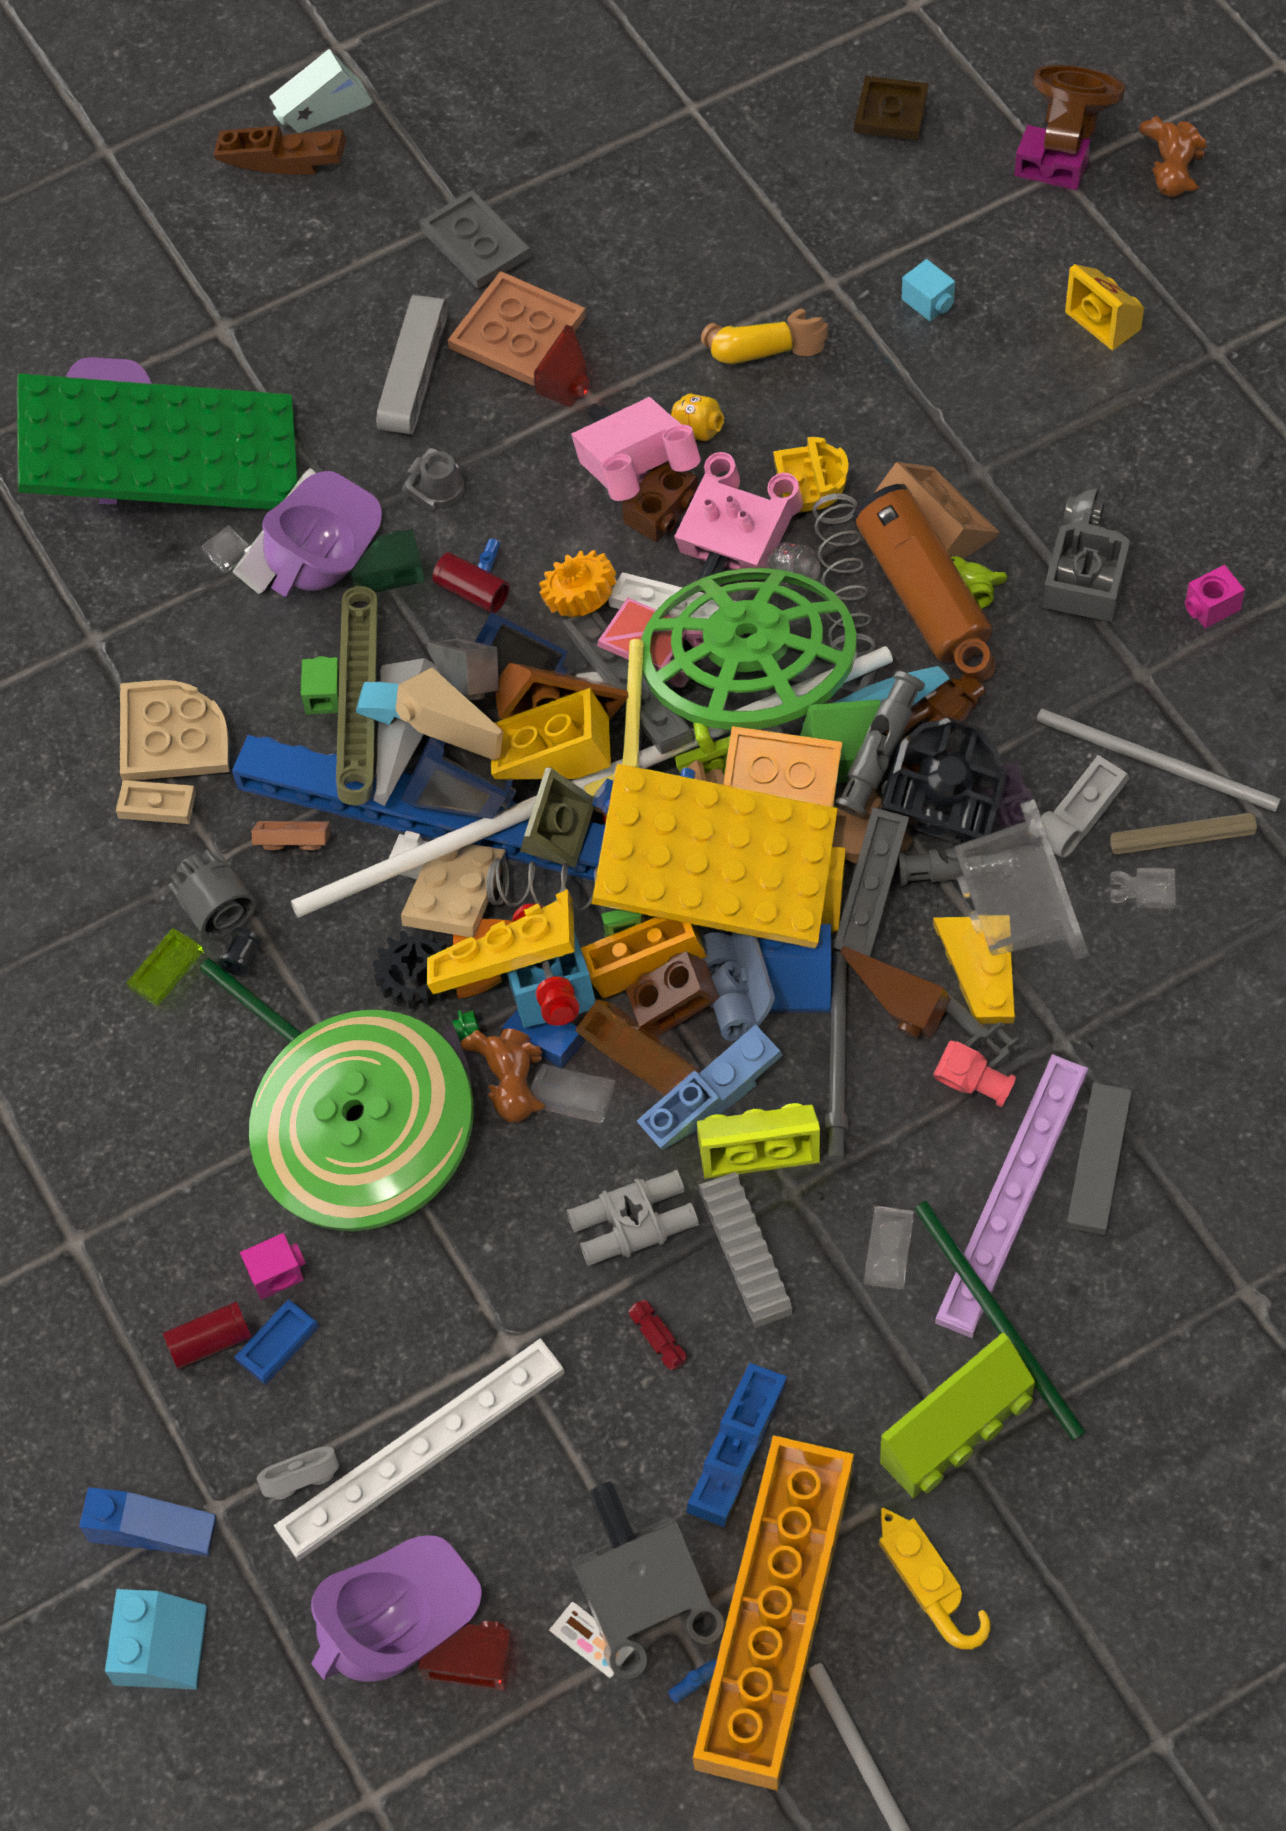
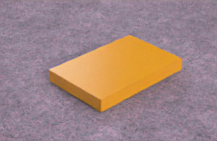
[723,726,842,807]

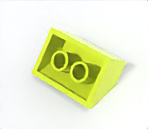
[697,1103,820,1179]

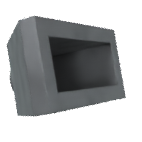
[427,638,499,700]

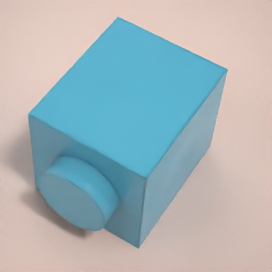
[902,259,955,321]

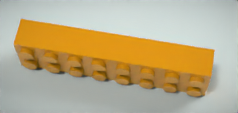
[693,1436,854,1791]

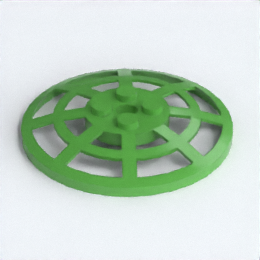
[641,568,857,730]

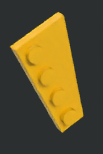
[427,889,575,994]

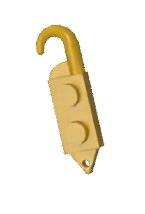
[879,1508,991,1650]

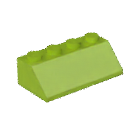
[880,1332,1035,1498]

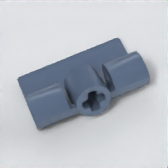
[701,932,775,1041]

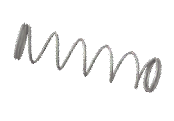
[813,493,875,659]
[486,858,650,918]

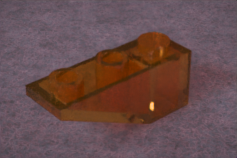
[575,1000,698,1095]

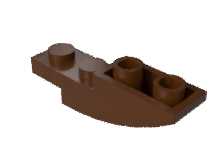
[213,126,347,175]

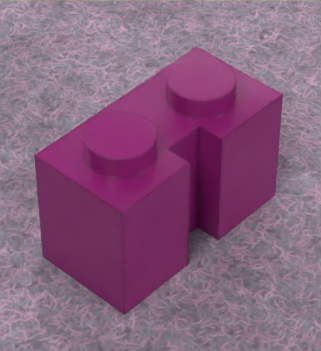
[1014,125,1091,191]

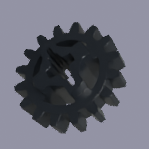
[373,929,447,1009]

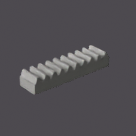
[699,1172,792,1328]

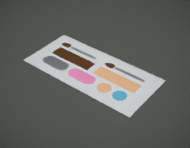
[549,1601,634,1678]

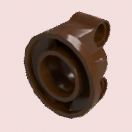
[1033,65,1125,155]

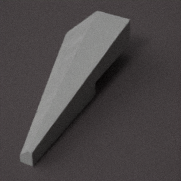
[373,658,440,806]

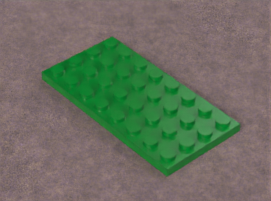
[17,373,297,510]

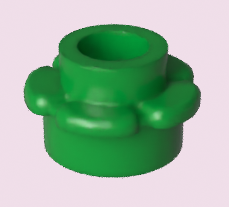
[452,1010,481,1042]

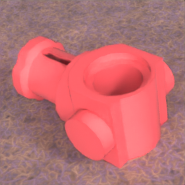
[933,1041,1016,1107]

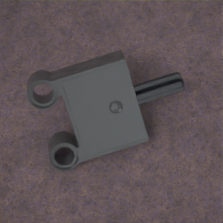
[571,1481,724,1679]

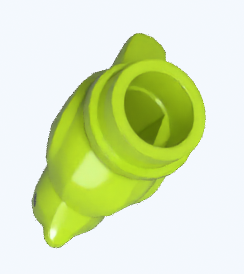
[951,556,1007,608]

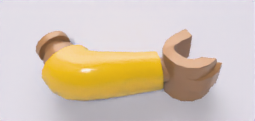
[701,308,828,365]

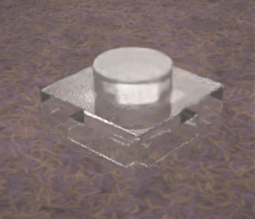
[202,525,250,573]

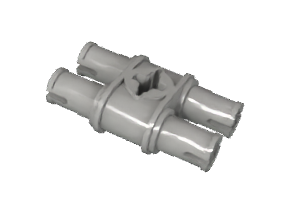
[567,1170,699,1266]

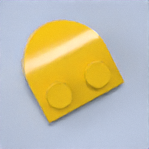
[773,437,848,513]

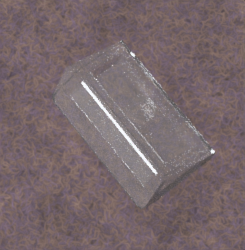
[531,1064,615,1123]

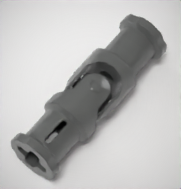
[897,842,1013,886]

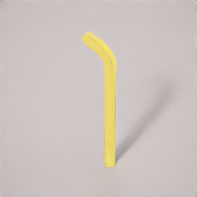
[584,639,644,797]

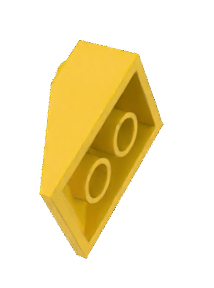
[491,688,611,779]

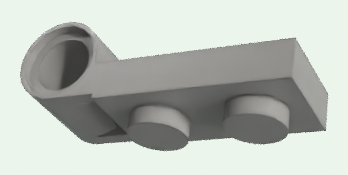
[1031,755,1129,858]

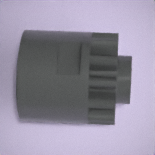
[168,849,257,940]

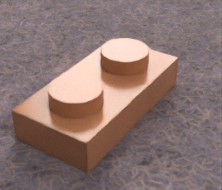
[251,821,331,850]

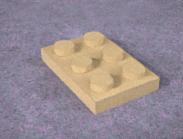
[401,838,506,938]

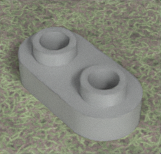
[257,1447,339,1500]

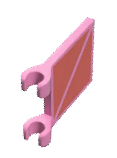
[597,598,704,688]

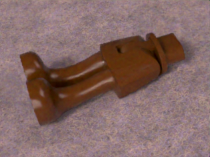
[882,675,986,773]

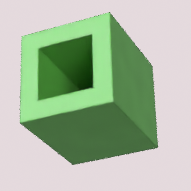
[301,656,340,715]

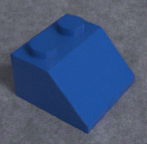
[757,924,831,1012]

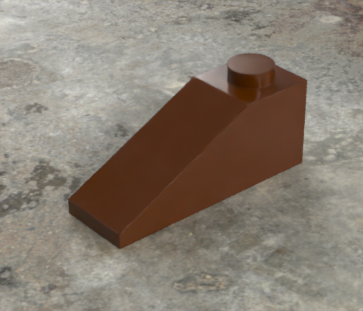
[840,946,951,1039]

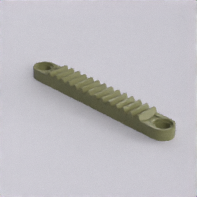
[336,586,378,805]

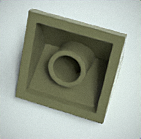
[520,768,594,867]

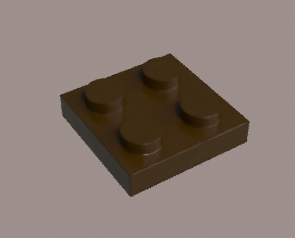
[854,76,929,140]

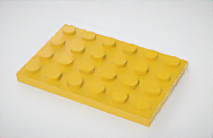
[591,763,838,948]

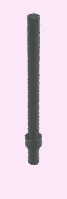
[825,951,848,1162]

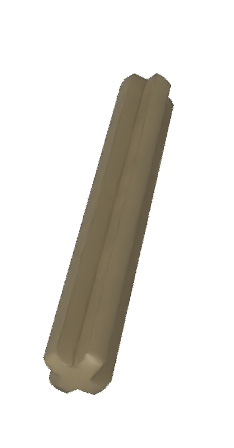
[1110,813,1257,854]

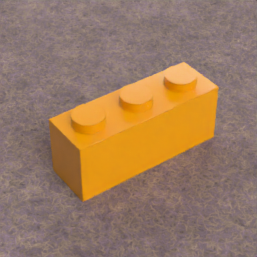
[580,917,707,999]

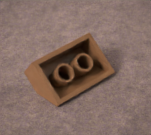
[874,462,1000,559]

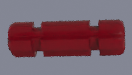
[628,1299,688,1371]

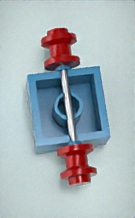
[506,903,597,1028]

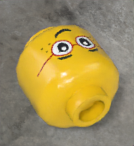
[671,394,724,442]

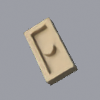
[116,780,196,824]

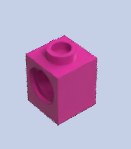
[1185,565,1245,628]
[240,1233,306,1300]

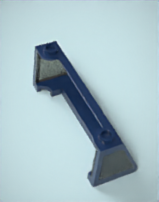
[401,612,568,819]

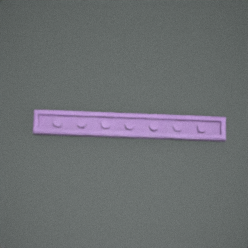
[935,1055,1088,1338]

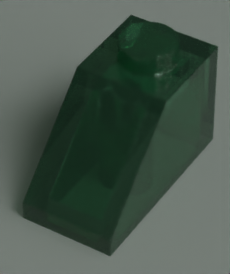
[351,529,425,593]

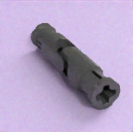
[834,671,925,818]

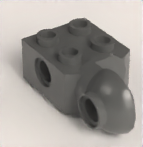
[1042,488,1130,622]

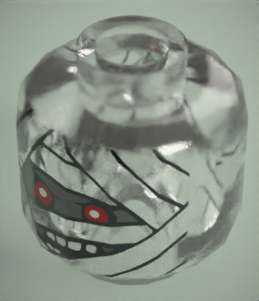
[767,543,820,590]

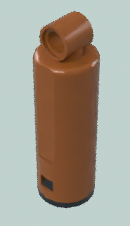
[853,484,996,683]

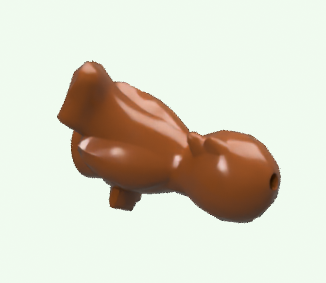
[1139,116,1207,197]
[460,1029,546,1123]

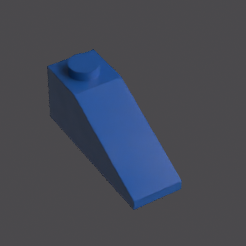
[79,1487,216,1556]

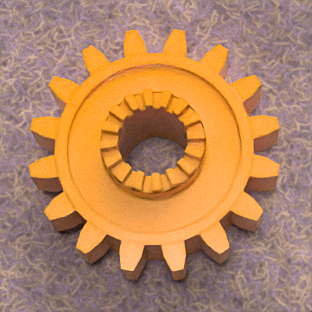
[539,550,617,617]

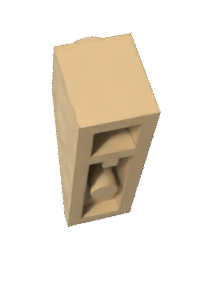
[396,667,503,760]

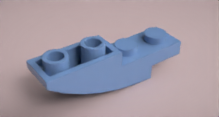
[637,1024,783,1150]

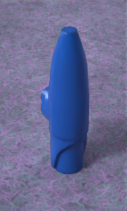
[478,539,500,573]
[668,1659,717,1703]

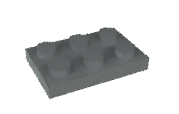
[419,190,531,289]

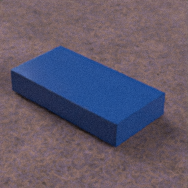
[235,1299,319,1385]

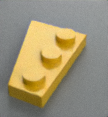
[933,916,1015,1024]

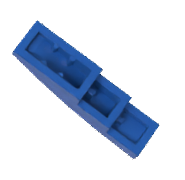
[686,1363,787,1527]

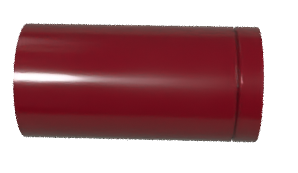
[432,552,510,613]
[162,1301,252,1370]

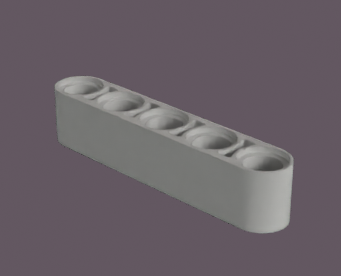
[376,295,448,434]

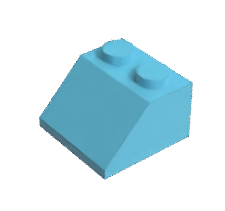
[105,1589,207,1689]

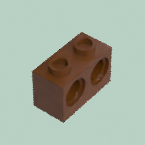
[622,461,698,543]
[625,951,720,1036]

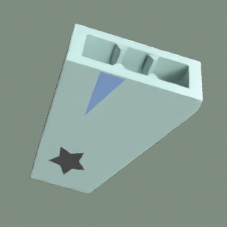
[270,49,373,133]

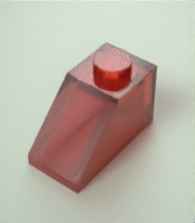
[533,324,589,408]
[418,1621,514,1691]

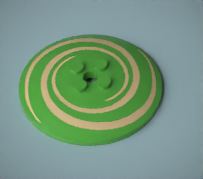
[249,1010,474,1231]

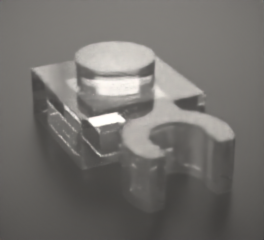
[1109,868,1175,909]

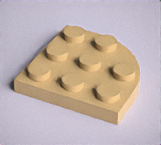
[120,680,230,781]

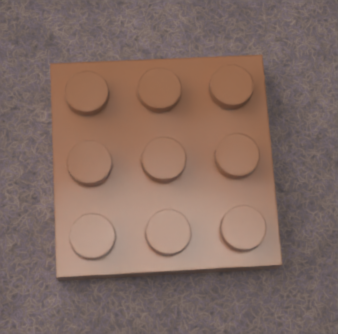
[448,271,586,386]

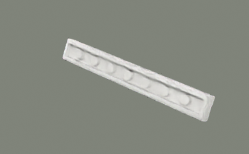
[274,1339,565,1561]

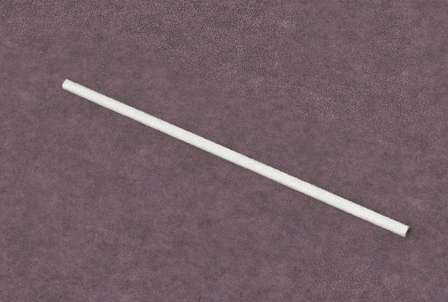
[291,646,893,918]

